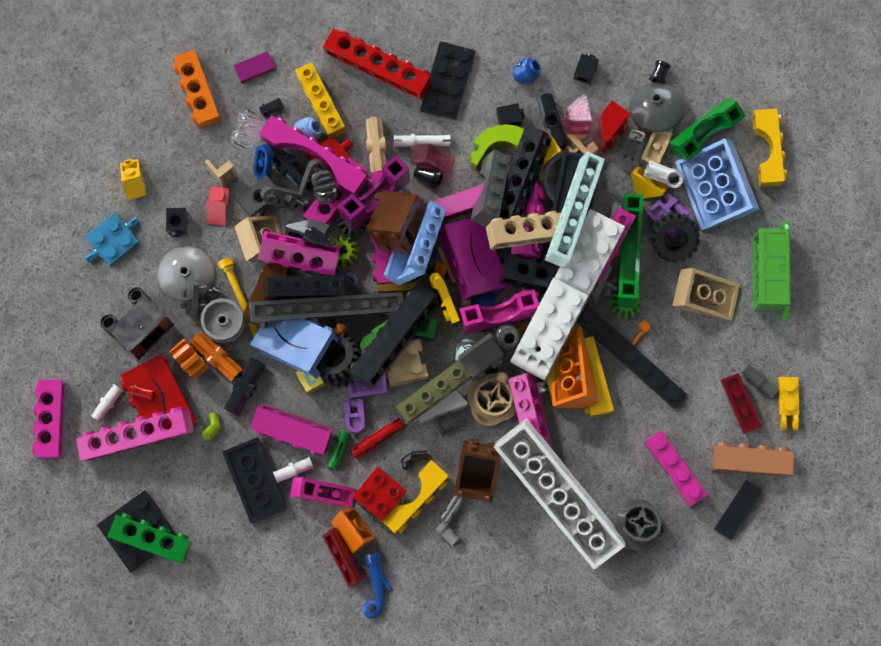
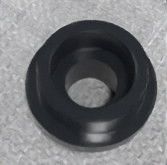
[206,285,220,303]

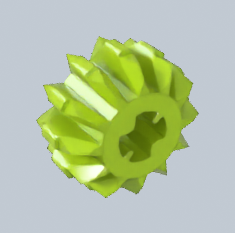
[329,236,359,269]

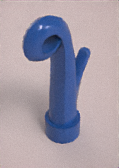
[362,553,392,618]

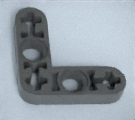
[260,159,326,212]

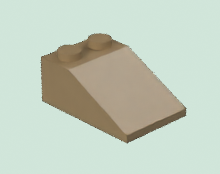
[672,268,740,321]

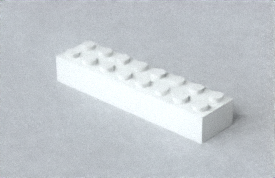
[494,418,625,569]

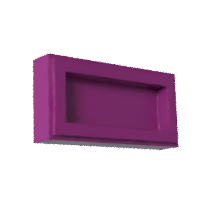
[234,51,275,83]

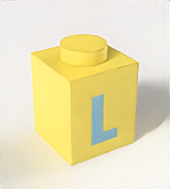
[295,371,325,395]

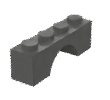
[471,149,510,227]

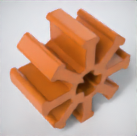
[169,338,210,380]

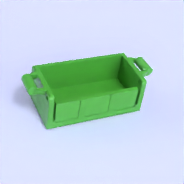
[753,221,791,321]

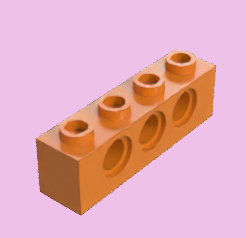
[173,49,221,129]

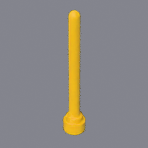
[217,257,259,337]

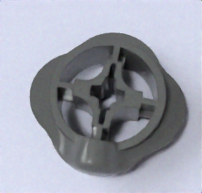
[614,499,666,552]

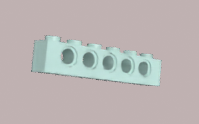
[545,151,605,268]

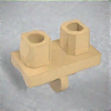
[565,129,599,155]

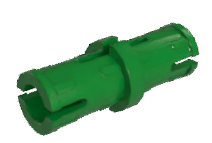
[326,430,351,471]

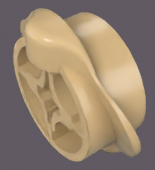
[467,372,517,427]

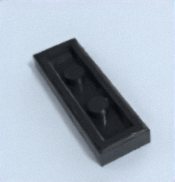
[714,480,762,540]

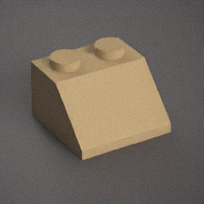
[234,215,283,261]

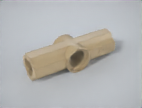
[366,117,387,175]

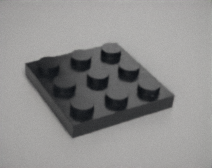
[97,490,177,573]

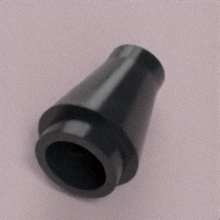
[414,167,443,187]
[302,226,332,249]

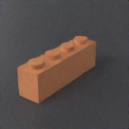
[712,443,794,477]

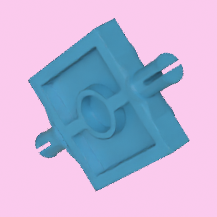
[85,213,140,266]

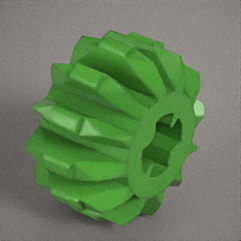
[610,290,643,320]

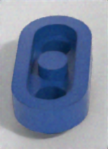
[253,144,274,180]

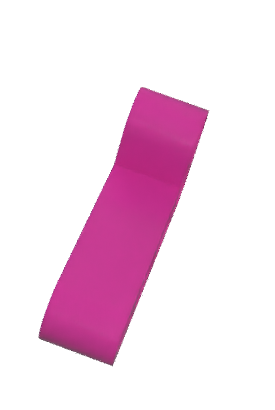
[426,184,484,222]

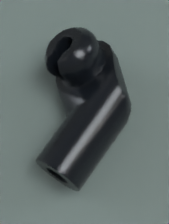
[400,450,428,470]

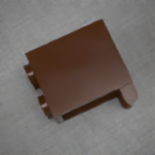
[366,191,426,254]
[454,439,501,504]

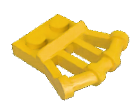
[429,272,460,324]

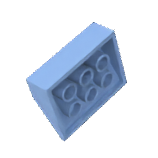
[675,138,760,231]

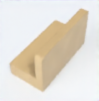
[205,159,238,188]

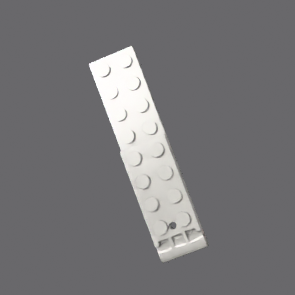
[511,209,625,381]

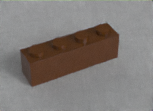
[243,249,295,329]

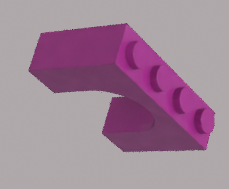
[338,155,410,231]

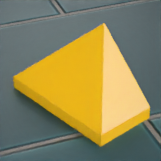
[631,165,669,199]

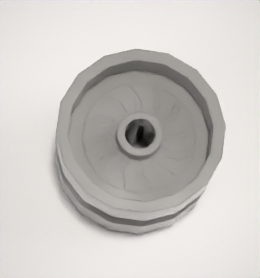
[201,298,246,345]

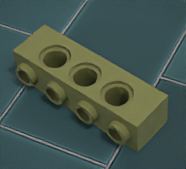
[396,361,471,425]

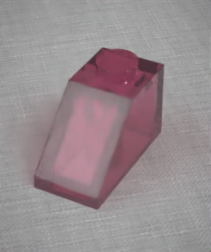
[562,95,592,135]
[410,143,455,174]

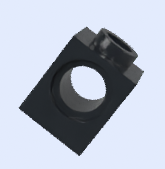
[573,53,599,85]
[496,103,525,127]
[166,208,188,238]

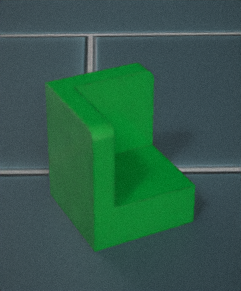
[413,318,438,342]

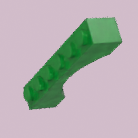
[617,193,644,308]

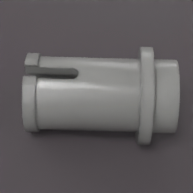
[436,521,460,546]

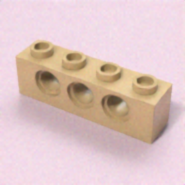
[486,211,561,250]

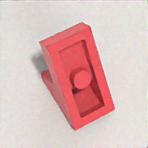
[207,186,230,226]

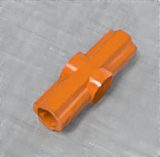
[190,331,243,383]

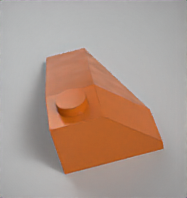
[551,326,599,409]

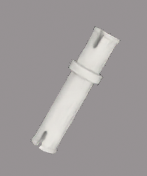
[394,134,451,148]

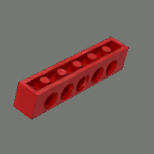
[322,28,432,101]

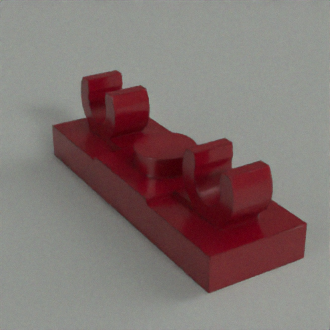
[720,373,762,434]
[322,528,367,588]

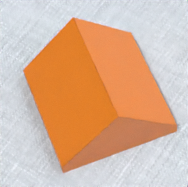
[331,507,376,554]

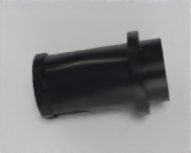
[259,98,284,117]

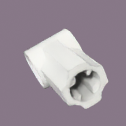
[644,161,683,188]

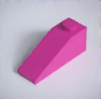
[290,477,355,507]

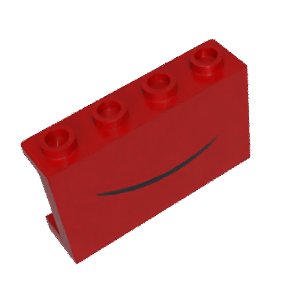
[120,354,198,445]

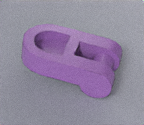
[343,398,365,433]

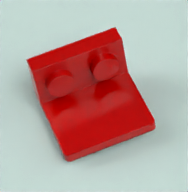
[353,466,407,521]

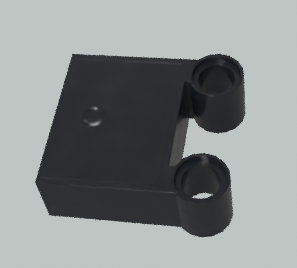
[100,287,175,360]

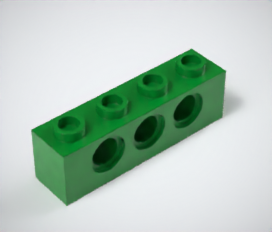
[107,513,193,564]

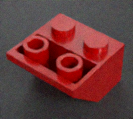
[598,100,630,153]

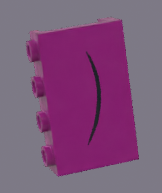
[438,219,510,302]

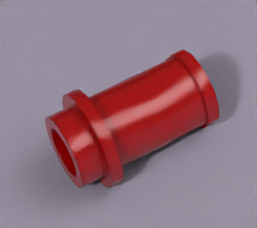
[128,383,154,401]

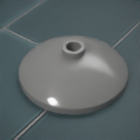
[158,246,215,300]

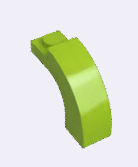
[469,125,524,170]

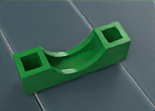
[669,98,746,161]

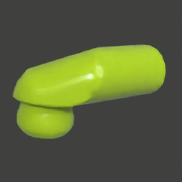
[201,413,221,440]

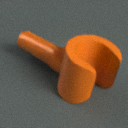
[434,262,448,277]
[631,320,650,346]

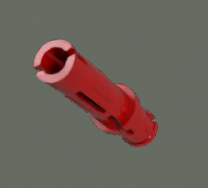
[350,417,405,459]

